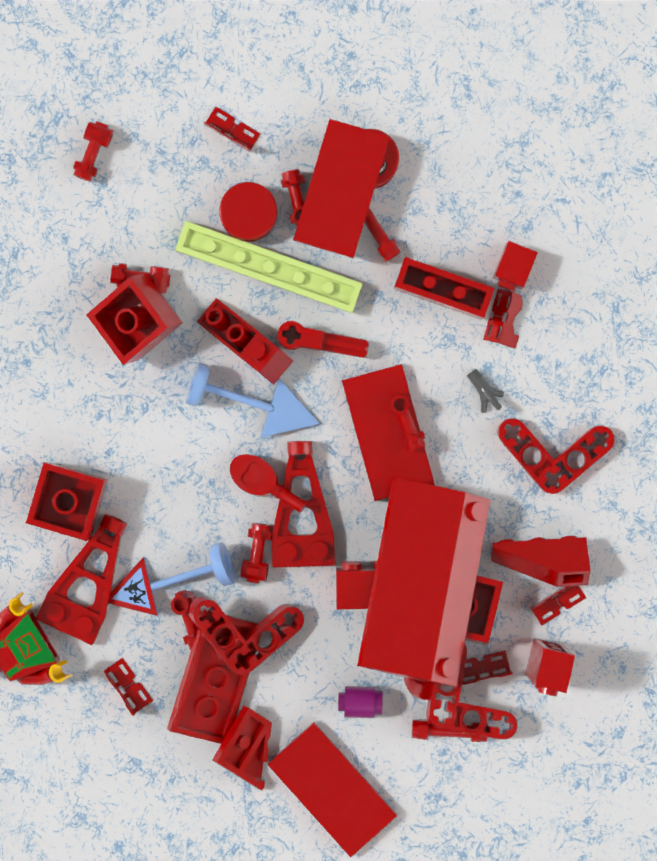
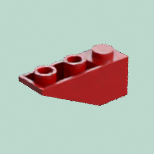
[197,298,293,385]
[491,536,591,587]

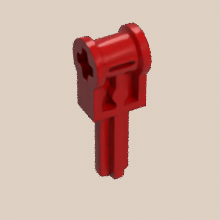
[277,321,369,358]

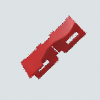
[204,106,260,152]
[483,289,523,349]
[530,586,586,626]
[462,650,513,685]
[103,657,153,716]

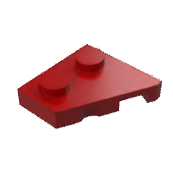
[212,706,272,791]

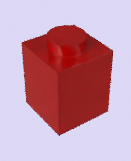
[492,241,538,292]

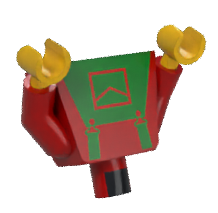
[0,592,72,685]

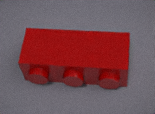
[393,257,495,320]
[525,638,575,696]

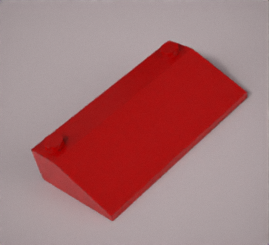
[357,477,491,687]

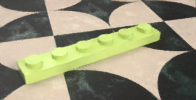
[175,221,363,313]

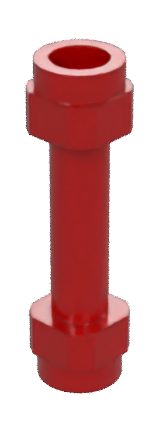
[365,208,401,262]
[411,719,488,742]

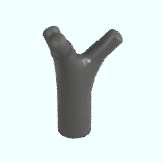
[467,369,504,413]

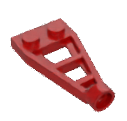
[272,441,335,568]
[35,514,127,645]

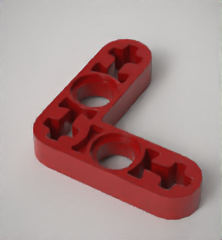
[497,418,615,494]
[189,597,304,675]
[426,643,518,739]

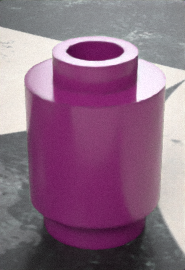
[338,686,383,718]

